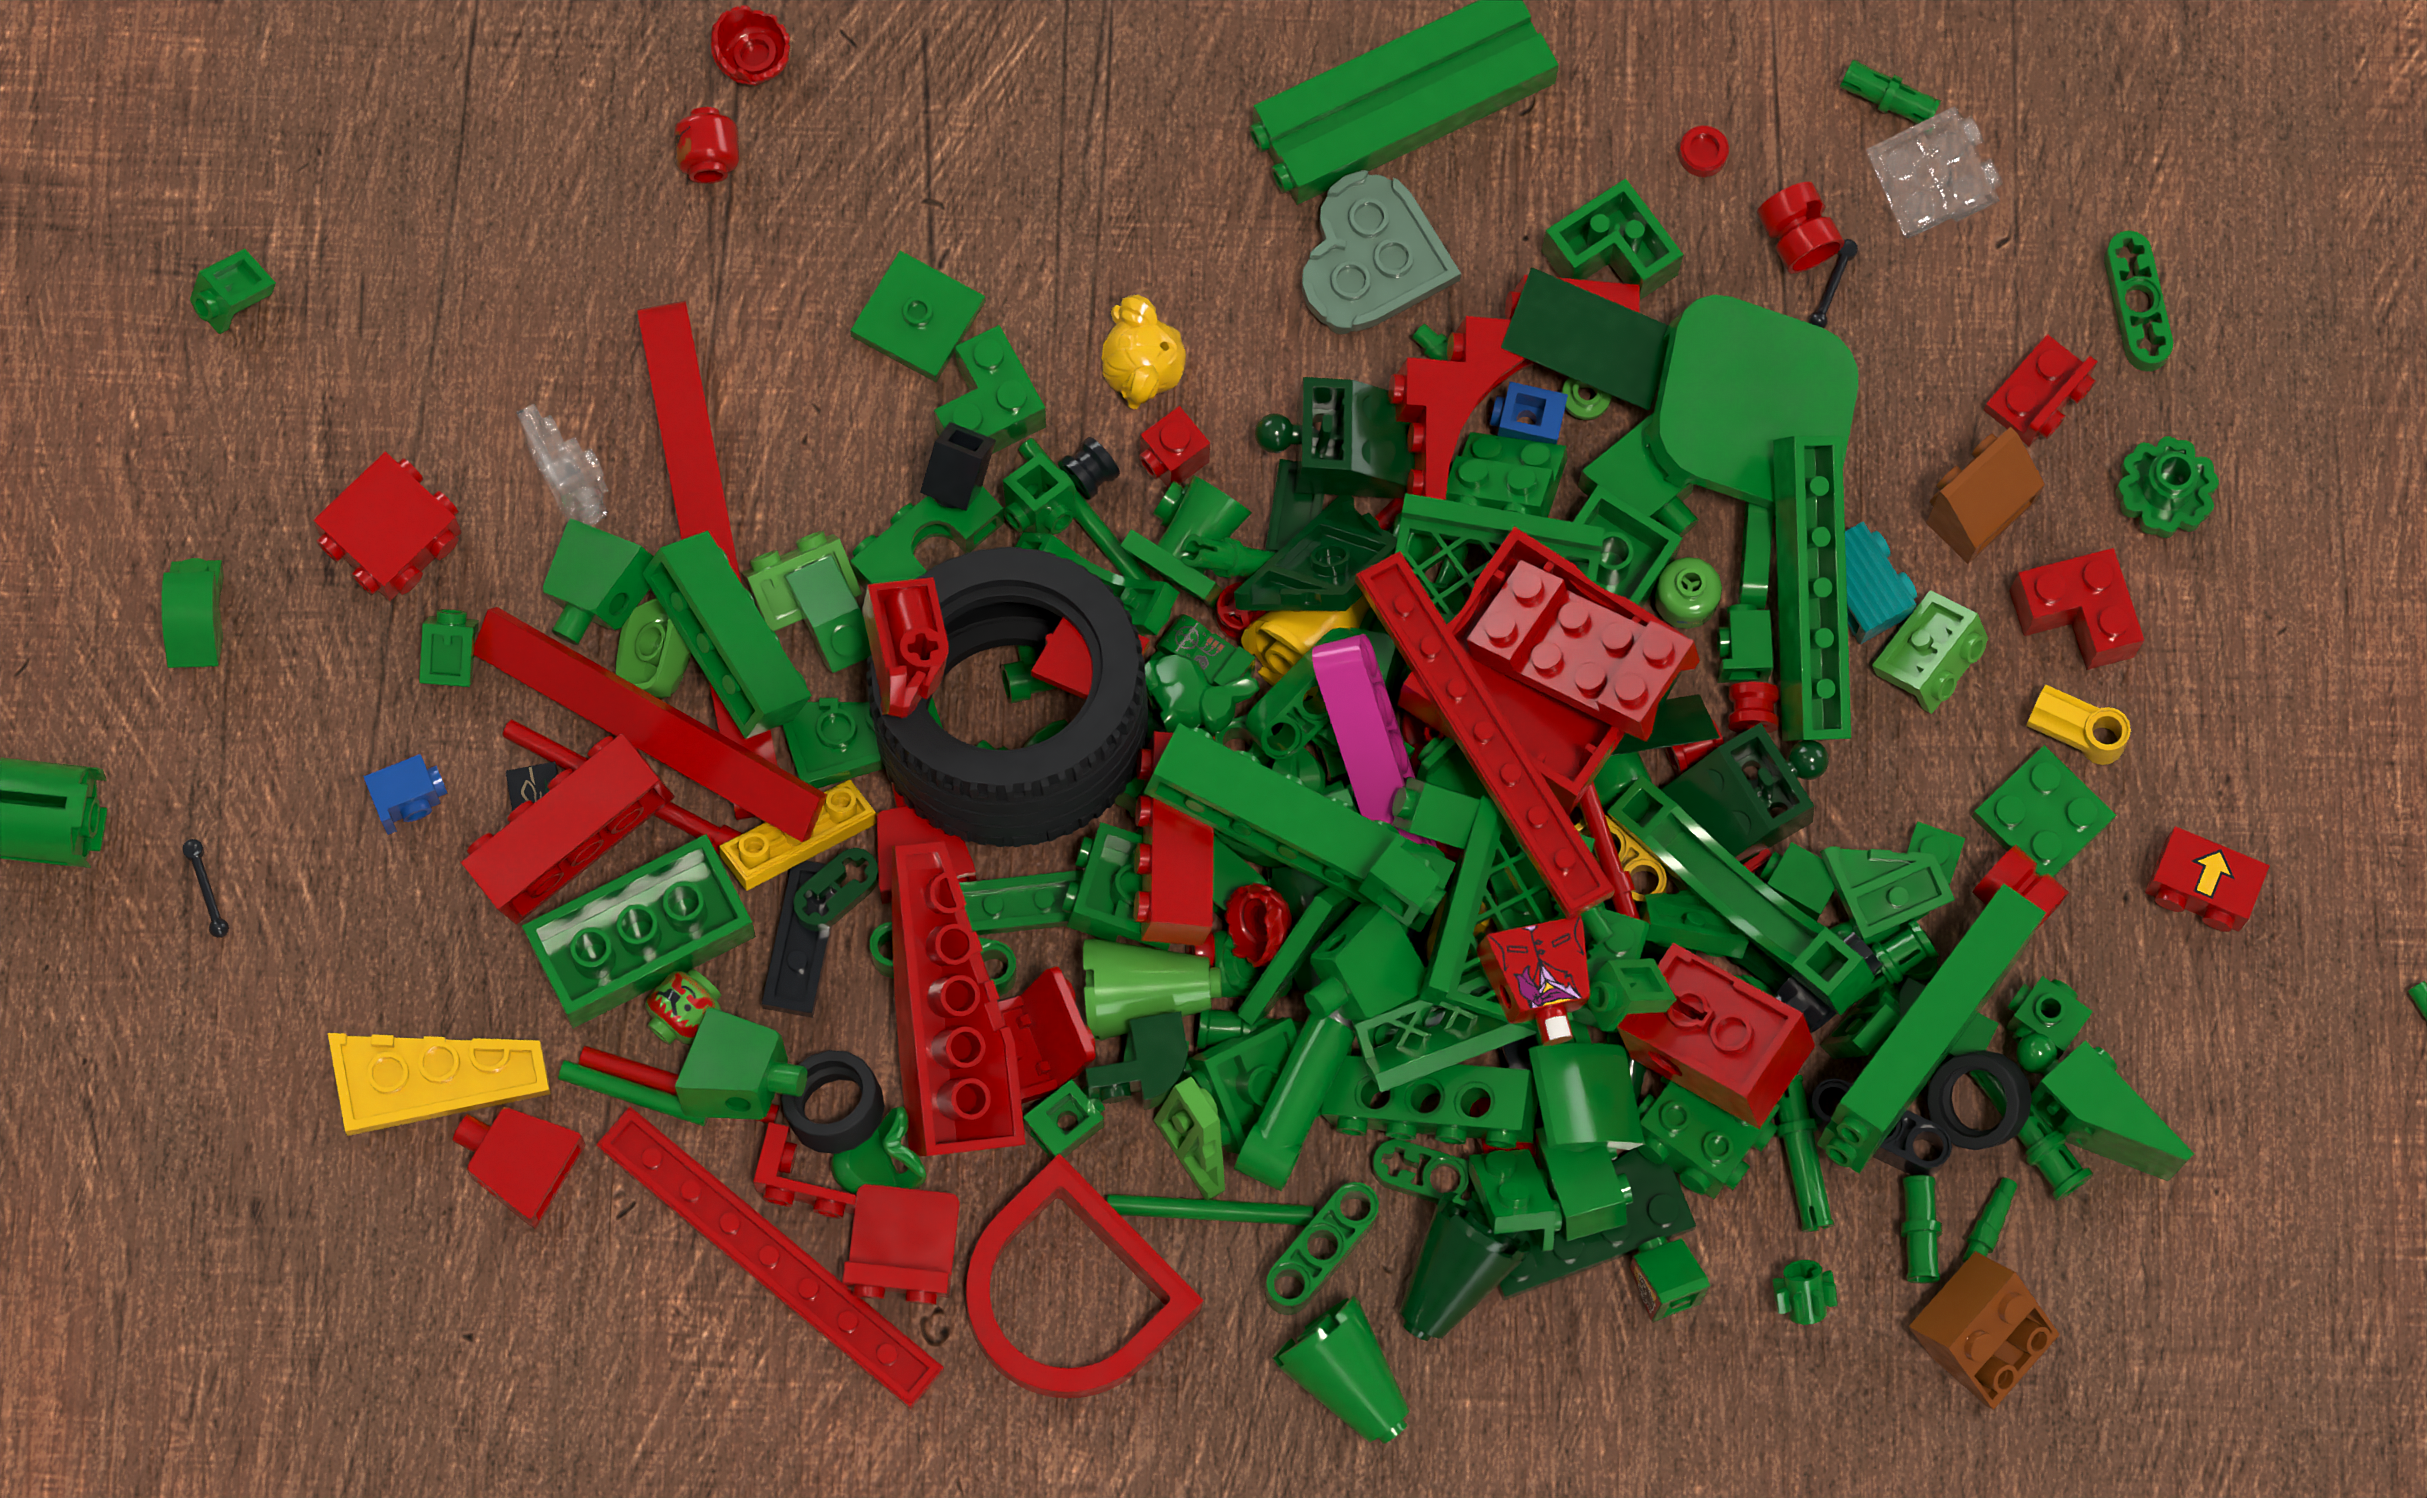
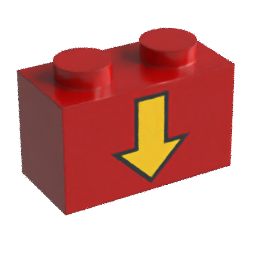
[2145,826,2270,932]

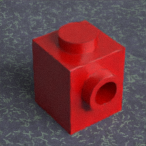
[1138,406,1210,489]

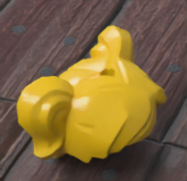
[1102,295,1186,409]

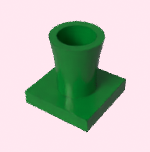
[1120,475,1252,611]

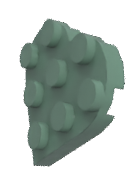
[1302,171,1461,334]

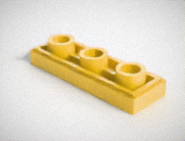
[719,779,877,891]

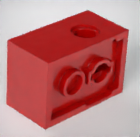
[1617,943,1815,1129]

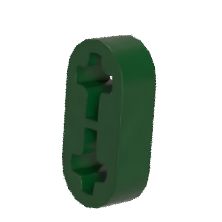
[793,848,879,931]

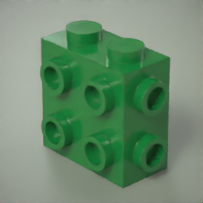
[1637,1076,1780,1200]

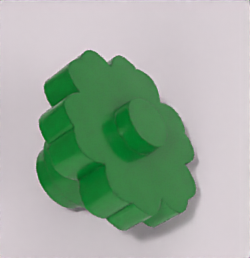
[2115,436,2219,538]

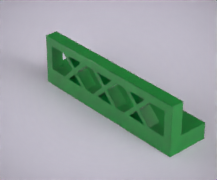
[1351,969,1573,1092]

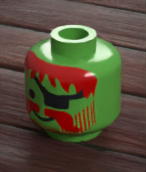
[645,969,722,1045]

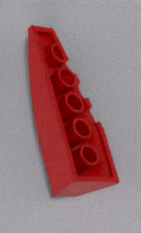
[892,841,1026,1156]

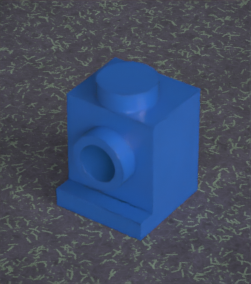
[1490,382,1568,444]
[363,754,448,835]

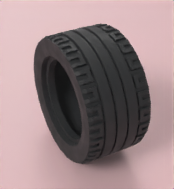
[866,547,1149,847]

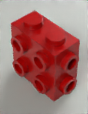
[313,451,461,601]

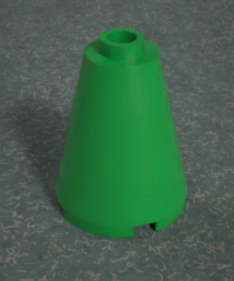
[1271,1295,1410,1444]

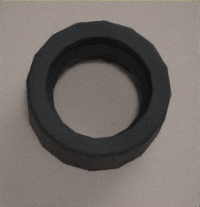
[781,1050,885,1154]
[1927,1050,2032,1150]

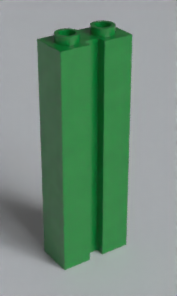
[1249,0,1559,205]
[1817,883,2046,1174]

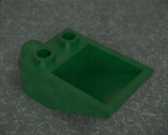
[1255,377,1415,498]
[1661,723,1829,892]

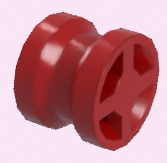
[1216,582,1267,642]
[1728,682,1779,733]

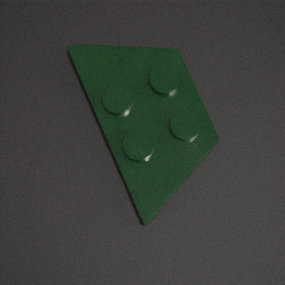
[1234,495,1398,611]

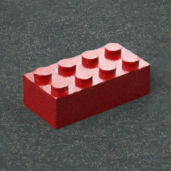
[460,733,675,925]

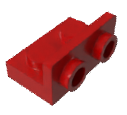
[1983,334,2098,447]

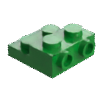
[1446,432,1568,518]
[1061,822,1171,951]
[1187,1017,1323,1154]

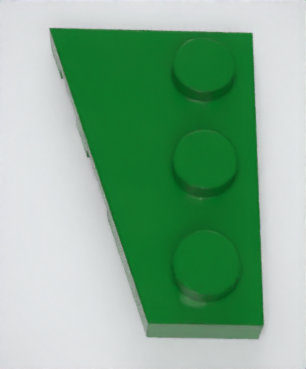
[782,697,943,789]

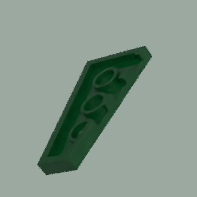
[1498,1147,1696,1301]

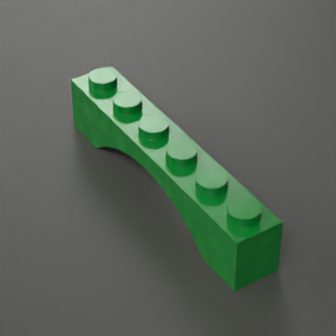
[1607,774,1875,1016]

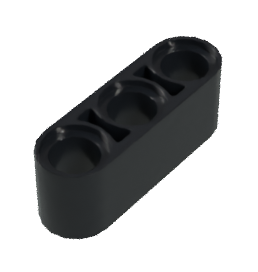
[1807,1078,1952,1176]

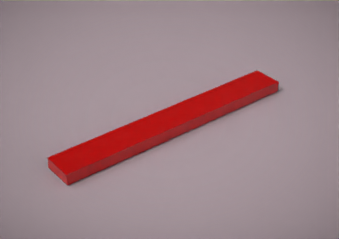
[1355,551,1615,920]
[474,607,828,842]
[596,1107,944,1410]

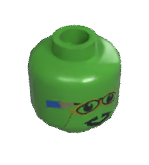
[1654,557,1722,629]

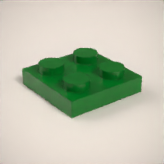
[1972,745,2117,878]

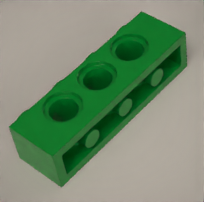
[1321,1055,1539,1149]

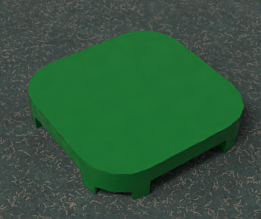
[1645,294,1858,519]

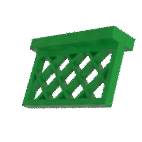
[1395,493,1605,624]
[1419,796,1595,1032]

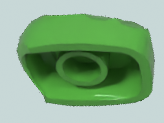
[616,597,691,699]

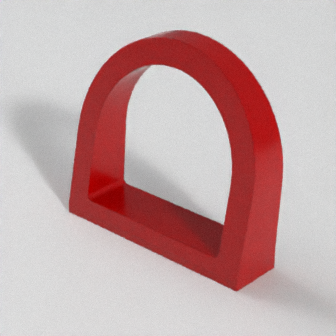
[965,1153,1204,1398]

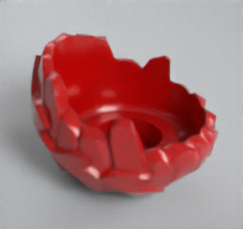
[711,5,790,85]
[1224,883,1293,967]

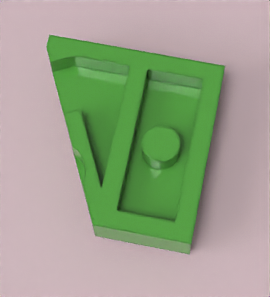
[1153,1076,1225,1200]

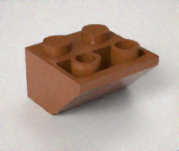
[1926,427,2045,564]
[1908,1251,2060,1410]

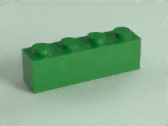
[642,531,812,739]

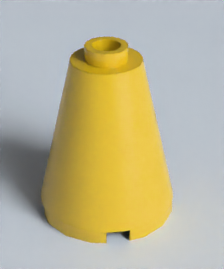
[1241,595,1370,701]

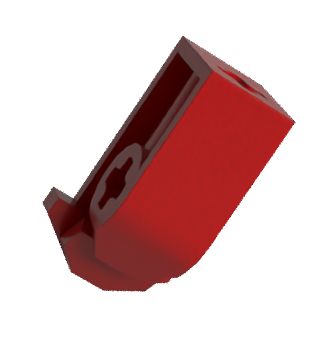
[862,577,948,717]

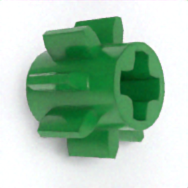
[1772,1260,1838,1325]

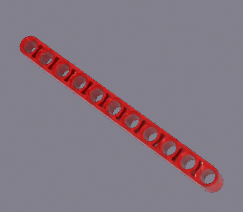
[637,300,778,821]

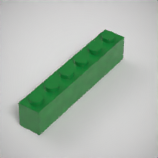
[1773,435,1851,741]
[1144,723,1456,932]

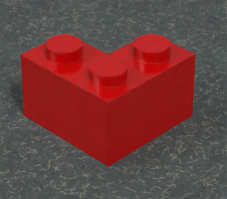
[2009,548,2144,670]

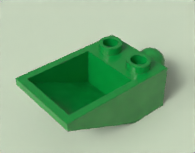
[2016,1033,2194,1181]

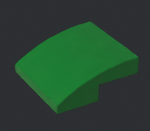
[1529,1043,1645,1152]

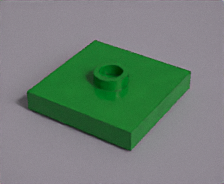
[850,250,986,382]

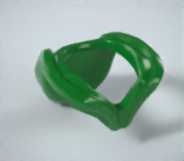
[830,1106,926,1194]

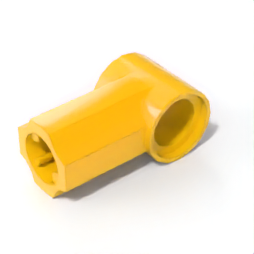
[2026,684,2131,765]

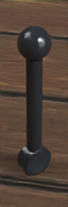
[1808,239,1858,328]
[182,839,229,938]

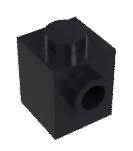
[920,422,996,511]

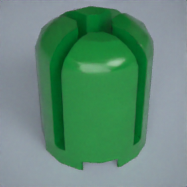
[0,757,107,868]

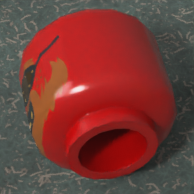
[674,107,739,184]

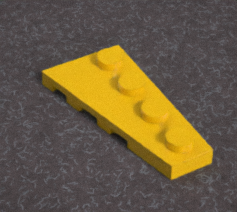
[328,1033,551,1136]

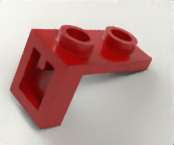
[753,1122,858,1219]

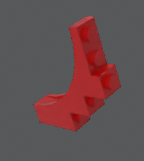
[1389,275,1640,500]

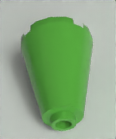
[1083,938,1222,1041]

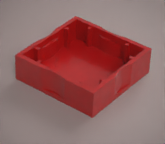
[1397,526,1687,815]

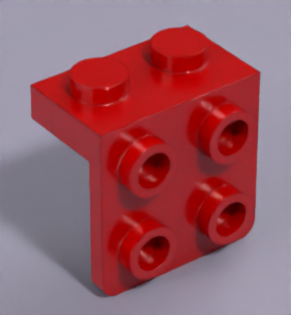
[998,966,1095,1104]
[843,1184,960,1305]

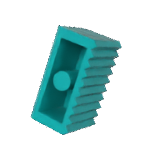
[1845,522,1917,645]

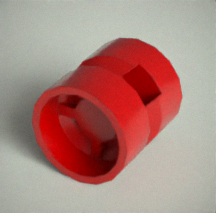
[1757,181,1845,274]
[1972,845,2069,930]

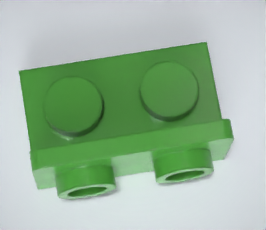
[742,531,862,631]
[1872,590,1988,714]

